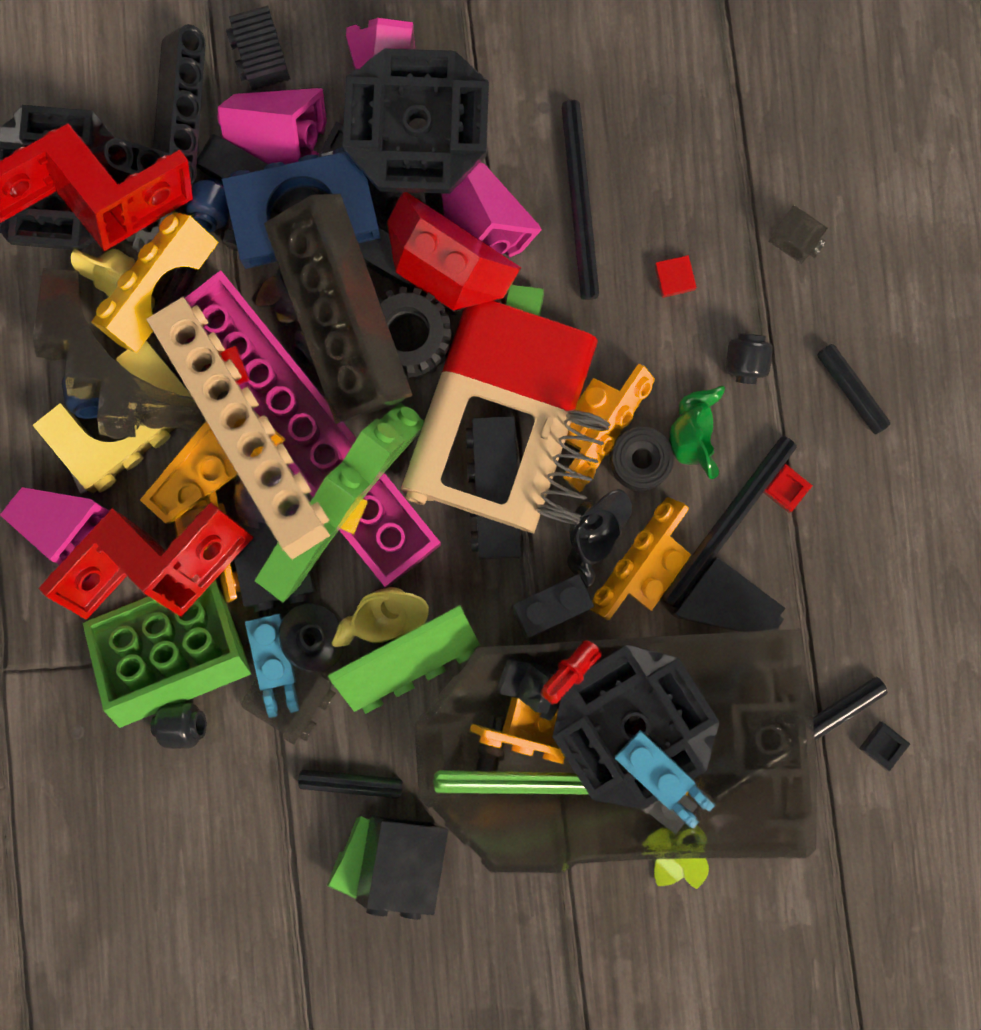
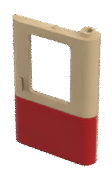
[401,301,598,534]

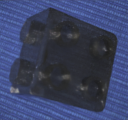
[241,665,336,745]

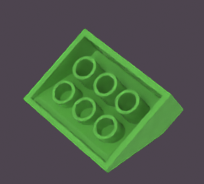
[83,578,251,728]
[328,606,480,714]

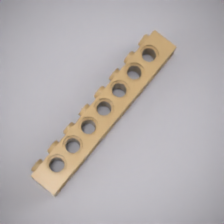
[146,297,330,559]

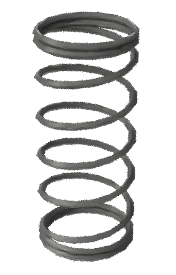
[536,410,610,525]

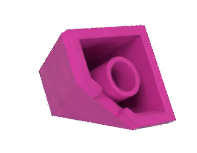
[346,18,415,70]
[217,88,327,165]
[441,163,542,258]
[0,487,109,579]

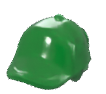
[669,385,725,479]

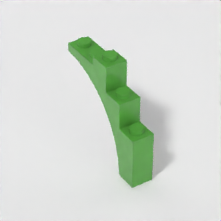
[255,403,424,602]

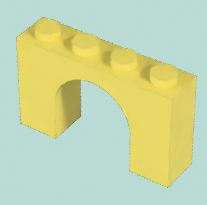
[33,341,199,494]

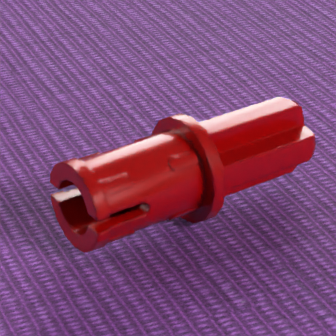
[541,640,601,704]

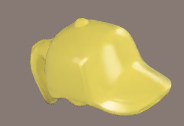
[71,249,155,310]
[332,587,429,647]

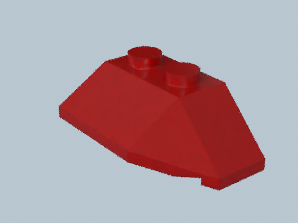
[387,192,522,310]

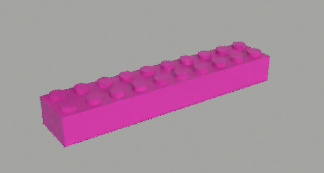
[185,270,441,588]

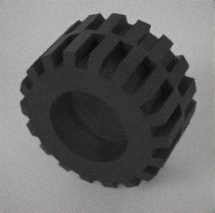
[363,287,451,381]

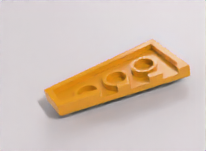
[140,413,286,524]

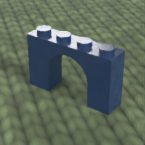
[222,147,380,269]

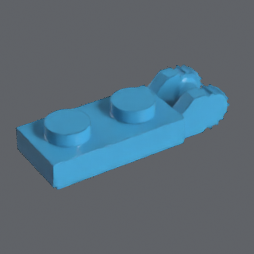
[245,614,299,718]
[615,730,715,828]

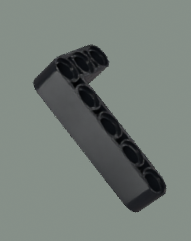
[91,24,206,185]

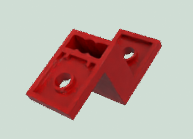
[0,124,193,251]
[38,502,254,620]

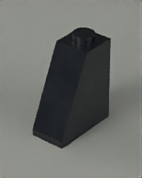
[672,557,785,637]

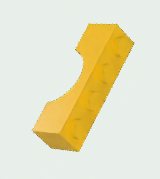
[91,212,219,353]

